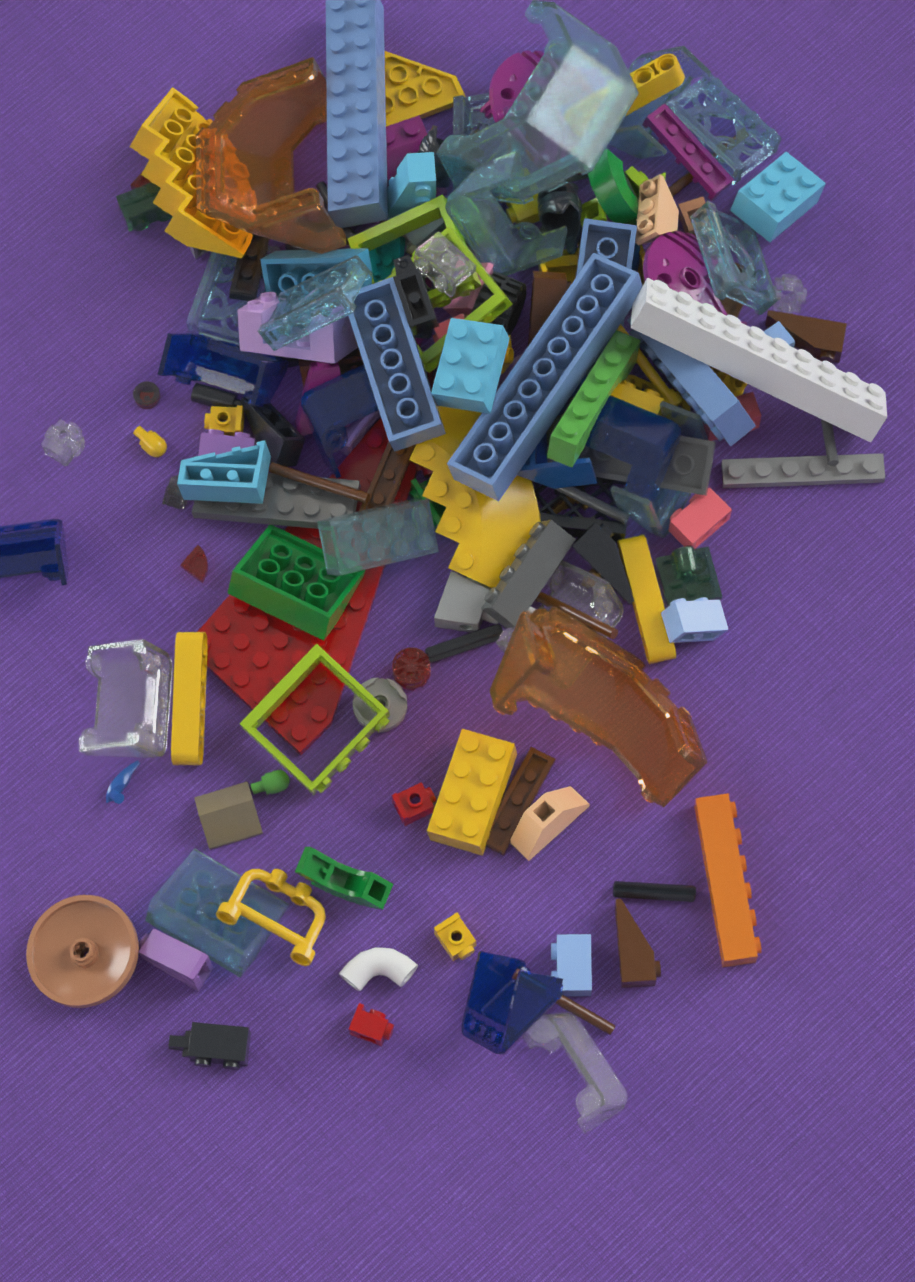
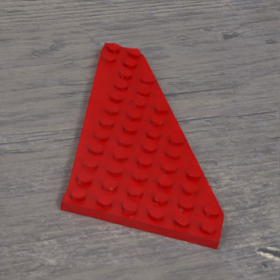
[197,418,417,755]

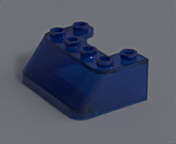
[547,395,681,501]

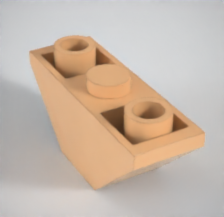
[635,174,679,245]
[510,786,590,861]

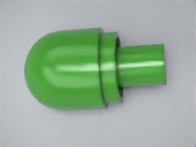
[251,770,290,795]

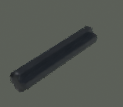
[425,624,504,663]
[613,881,696,902]

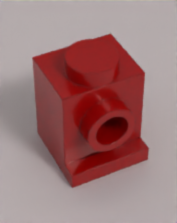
[391,782,437,826]
[349,1003,395,1047]

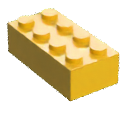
[427,729,517,856]

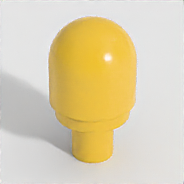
[133,426,167,458]

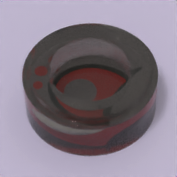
[133,381,161,409]

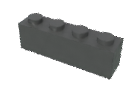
[481,520,576,628]

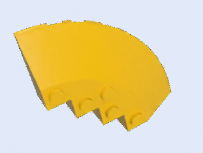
[130,87,256,258]
[409,406,541,588]

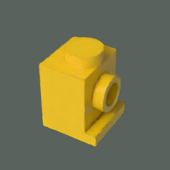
[204,405,245,436]
[434,912,477,961]

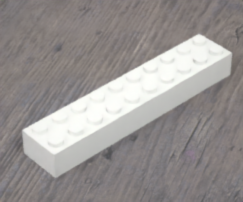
[631,278,887,442]

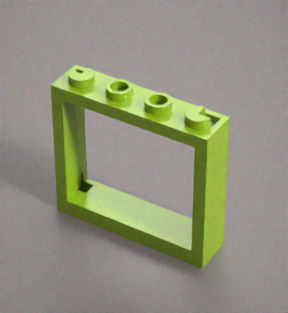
[348,195,482,308]
[378,226,513,373]
[240,644,390,795]

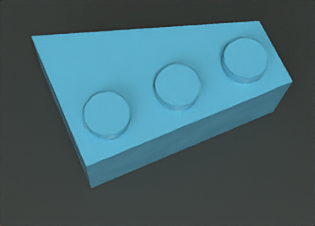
[387,152,436,220]
[177,440,271,504]

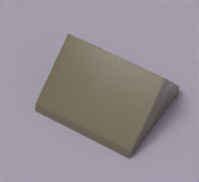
[194,782,263,850]

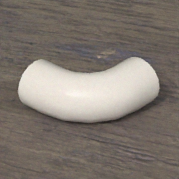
[339,947,418,991]

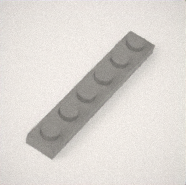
[721,453,885,488]

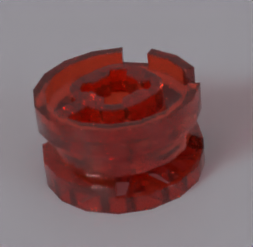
[392,647,431,690]

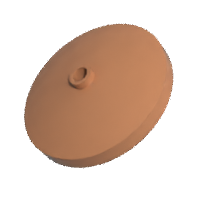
[26,895,139,1008]

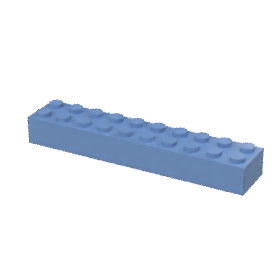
[326,0,388,229]
[447,253,642,501]

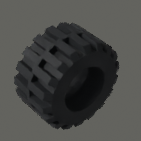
[471,271,527,336]

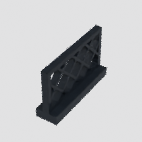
[533,477,632,543]

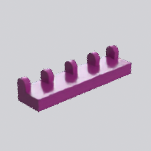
[642,103,734,201]

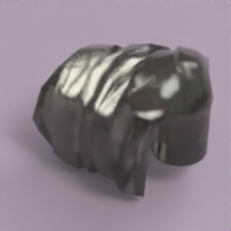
[162,475,188,510]

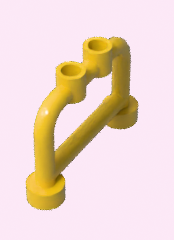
[216,869,326,966]

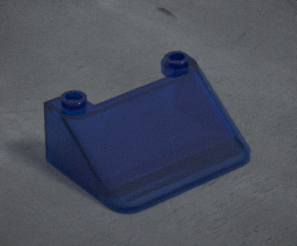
[461,951,563,1055]

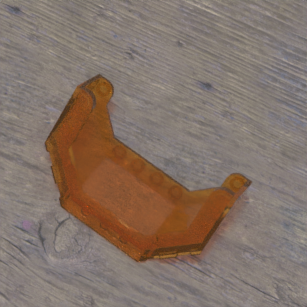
[196,57,346,254]
[489,607,708,808]

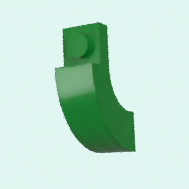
[586,149,639,226]
[295,847,393,910]

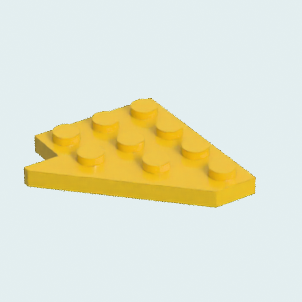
[385,51,466,126]

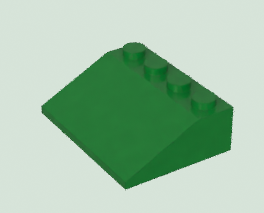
[228,525,366,641]

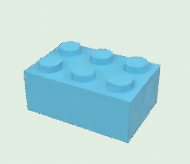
[730,152,826,242]
[431,318,510,414]

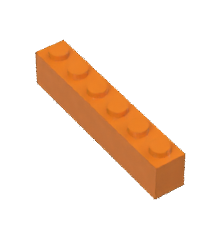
[694,793,762,968]

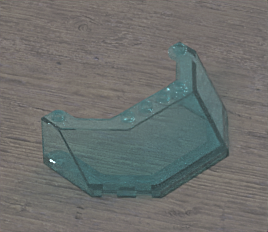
[436,0,639,205]

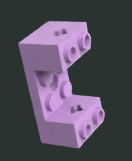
[238,292,358,364]

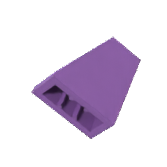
[139,928,214,992]

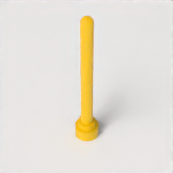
[617,324,684,412]

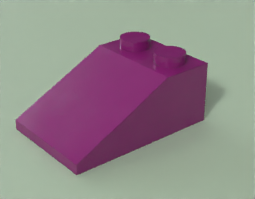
[386,115,447,197]

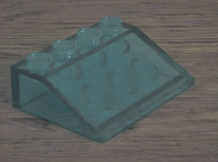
[145,848,289,977]

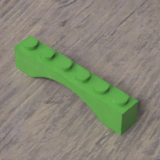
[547,330,641,468]

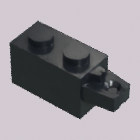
[393,255,439,335]
[168,1022,251,1070]

